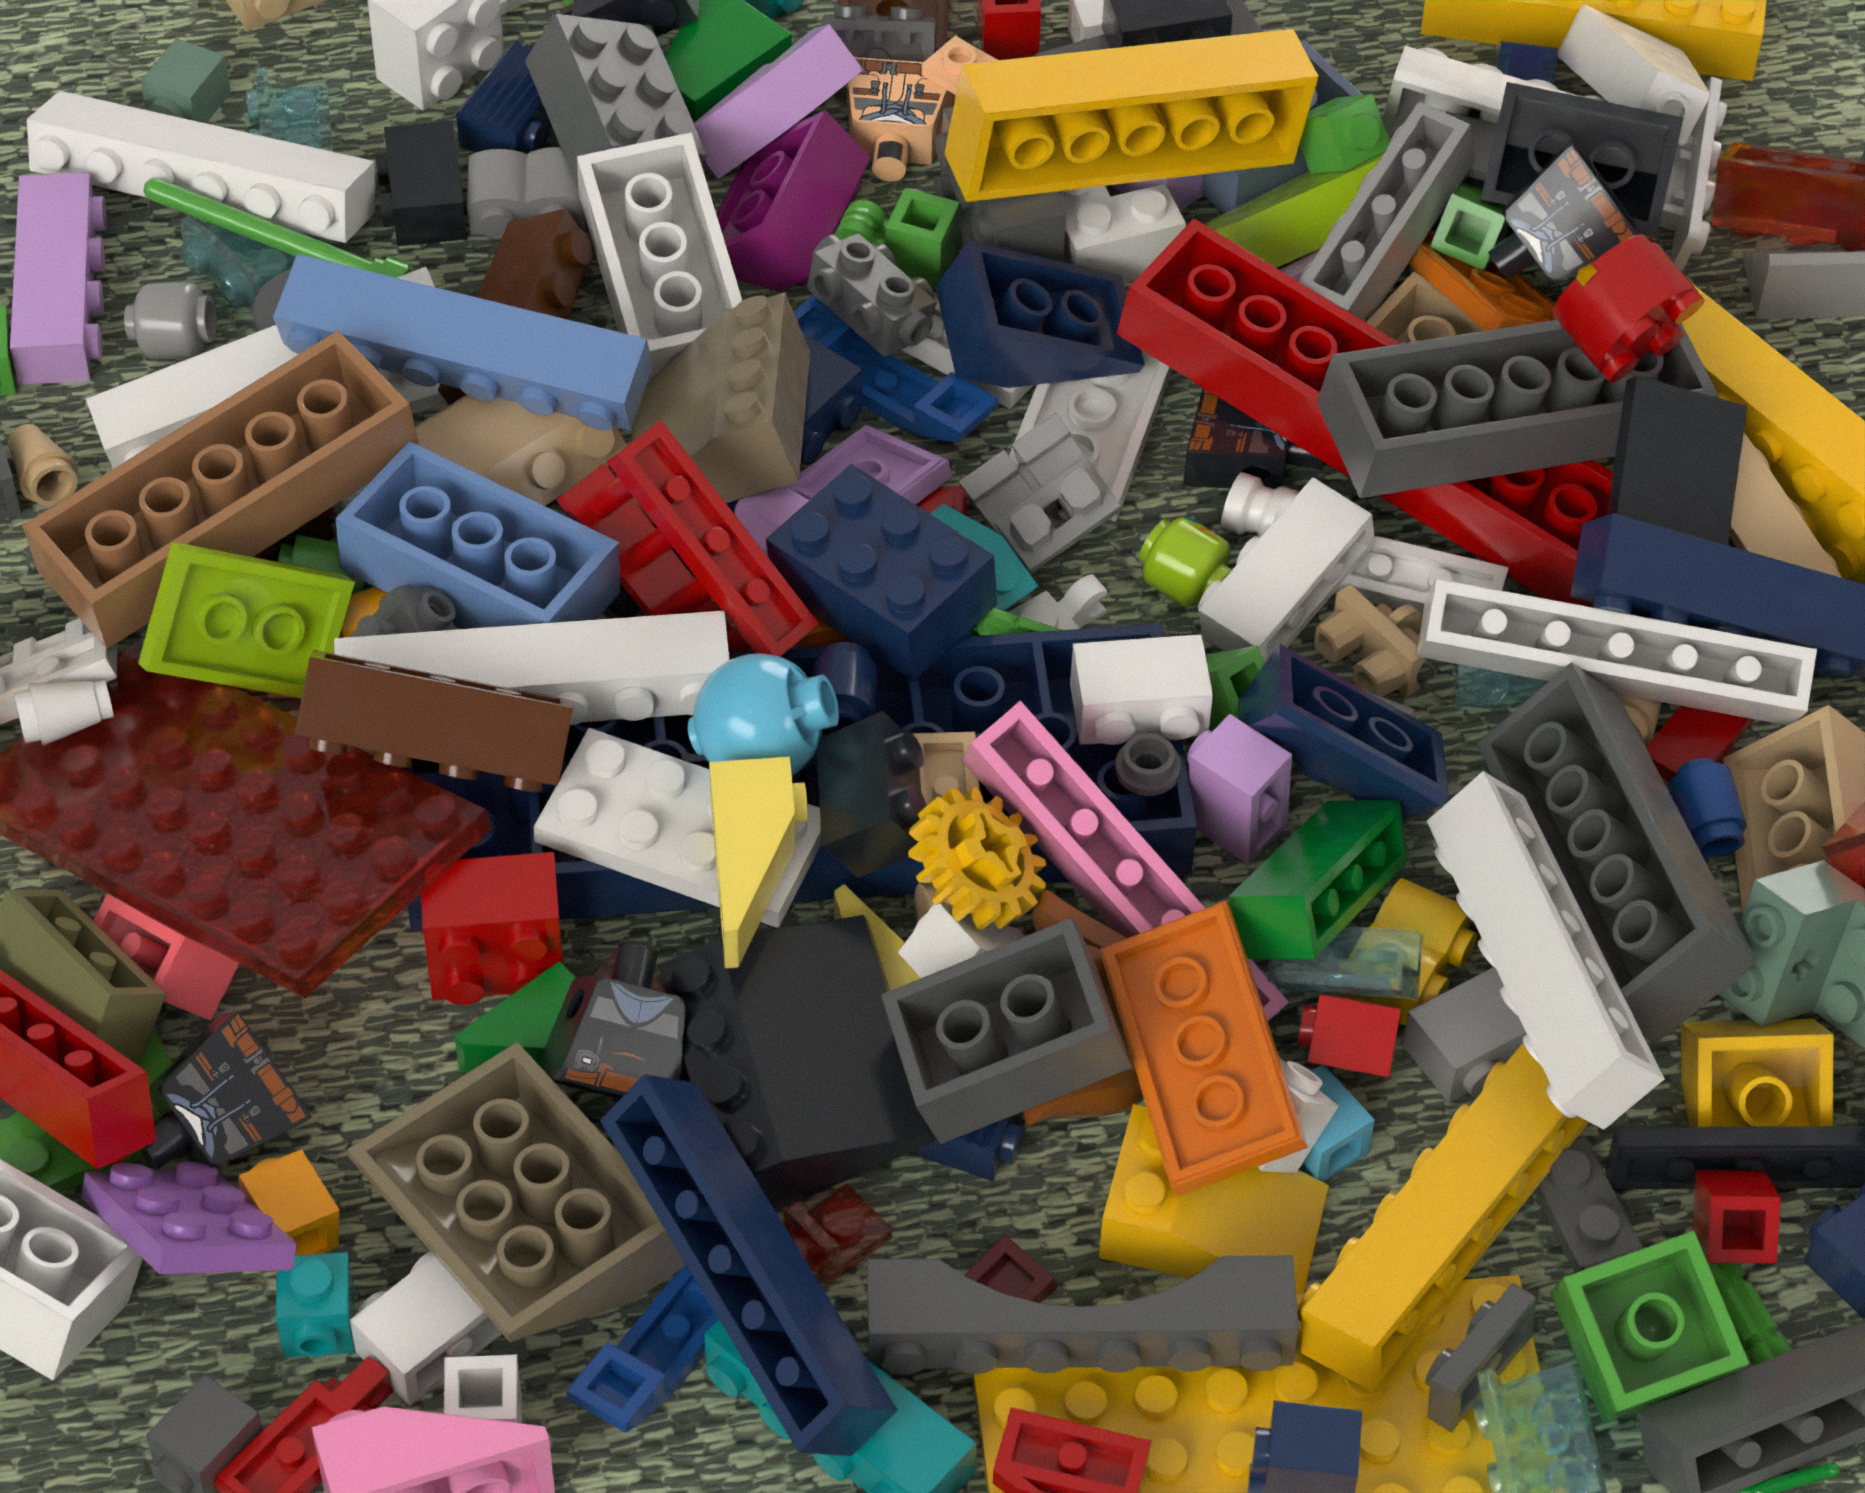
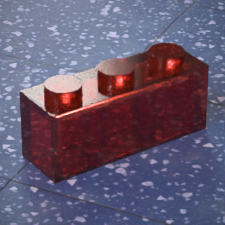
[1712,142,1865,252]

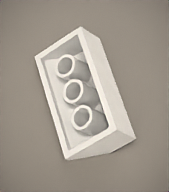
[1382,46,1608,134]

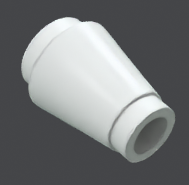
[14,680,114,746]

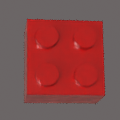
[420,852,563,1005]

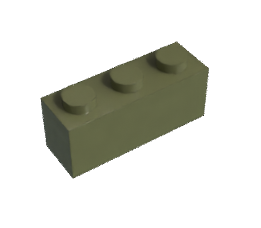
[0,889,166,1063]

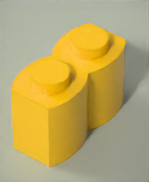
[1341,878,1477,1026]

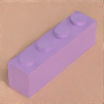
[10,172,107,385]

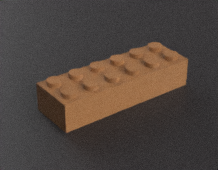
[22,330,419,649]

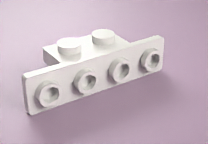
[1659,77,1727,271]

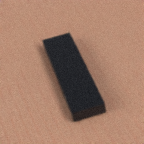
[1605,1126,1865,1189]

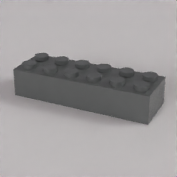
[1317,320,1719,498]
[1477,662,1758,1044]

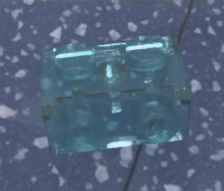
[1473,1362,1607,1493]

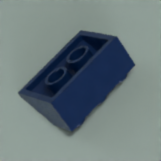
[1238,643,1449,821]

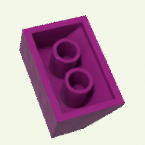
[716,110,871,291]

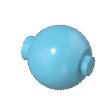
[688,653,839,776]

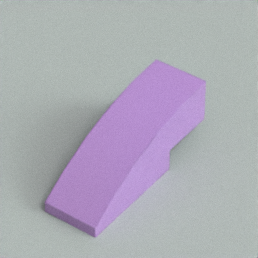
[694,24,863,180]

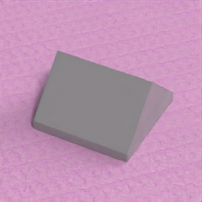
[1742,249,1865,319]

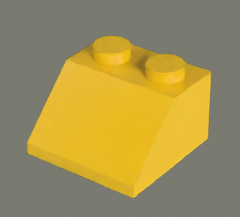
[1681,1018,1834,1127]

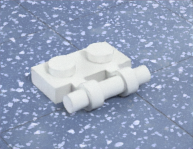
[0,618,117,725]

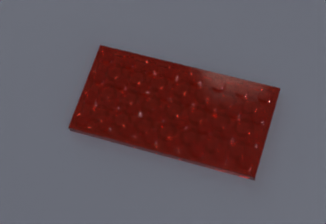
[0,640,492,998]

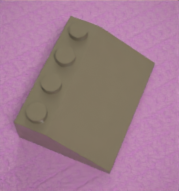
[630,292,810,524]
[347,1042,685,1342]

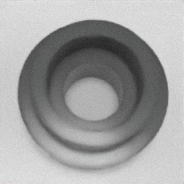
[1115,733,1181,796]

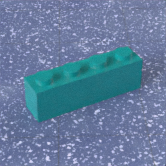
[704,1320,977,1493]

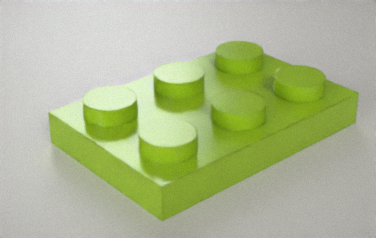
[138,542,355,698]

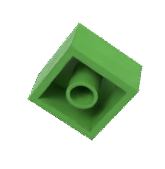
[1550,1231,1749,1424]

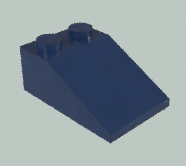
[935,240,1145,388]

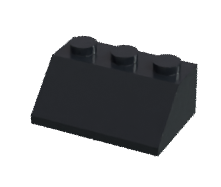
[1481,82,1684,236]

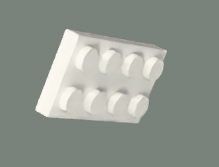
[1009,350,1173,521]
[534,728,822,928]

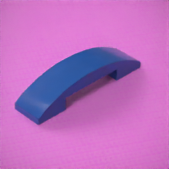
[793,295,998,441]
[566,1264,719,1433]

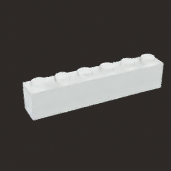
[27,91,375,243]
[86,267,435,469]
[1416,579,1817,725]
[334,611,729,725]
[1427,771,1664,1130]

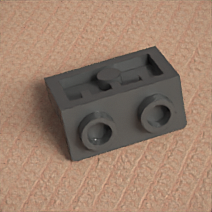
[822,5,936,87]

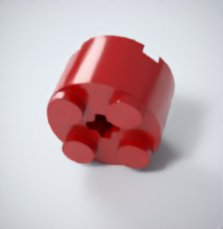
[1552,234,1705,383]

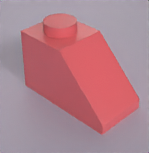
[93,894,240,1021]

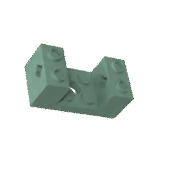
[1718,860,1865,1103]

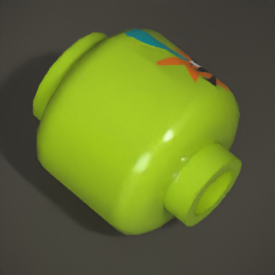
[1139,516,1232,607]

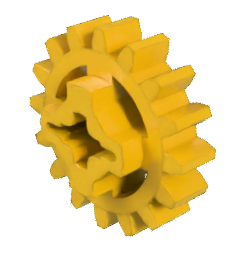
[908,787,1046,930]

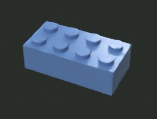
[336,441,620,629]

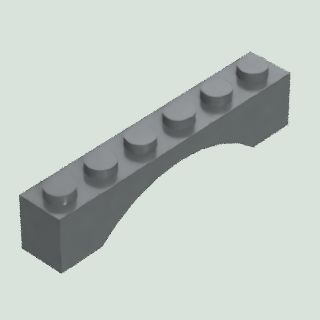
[867,1255,1299,1375]

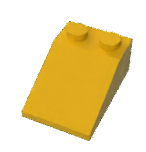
[1099,1104,1329,1294]

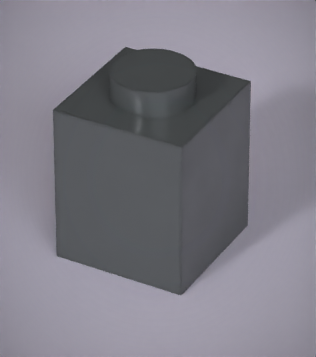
[146,1374,263,1493]

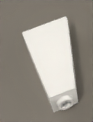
[1557,4,1711,147]

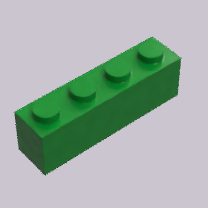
[1228,800,1409,959]

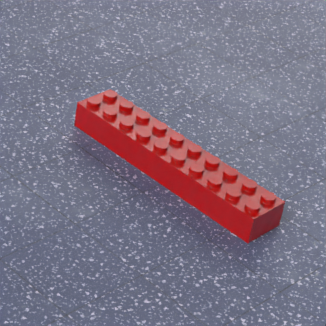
[1116,218,1613,608]

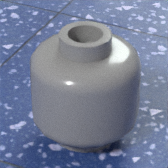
[124,281,217,360]

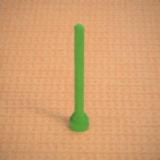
[143,178,413,278]

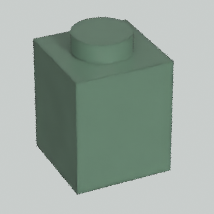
[141,38,231,123]

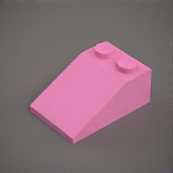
[312,1406,555,1493]

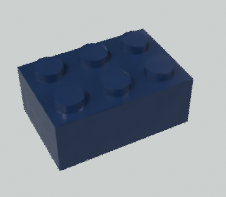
[766,463,998,681]

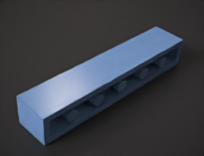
[273,254,653,431]

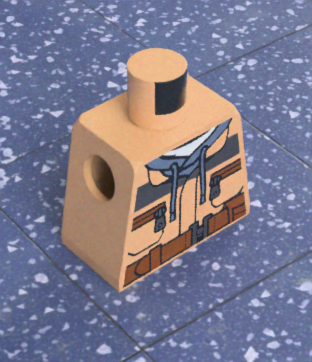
[846,57,954,182]

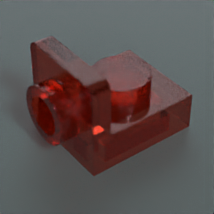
[783,1183,892,1285]

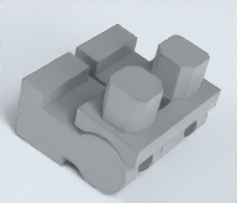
[959,412,1122,575]

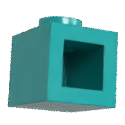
[276,1252,355,1357]

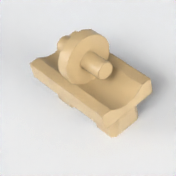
[1314,584,1425,698]

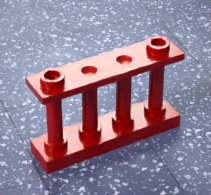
[556,420,819,657]

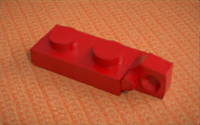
[214,1356,394,1493]

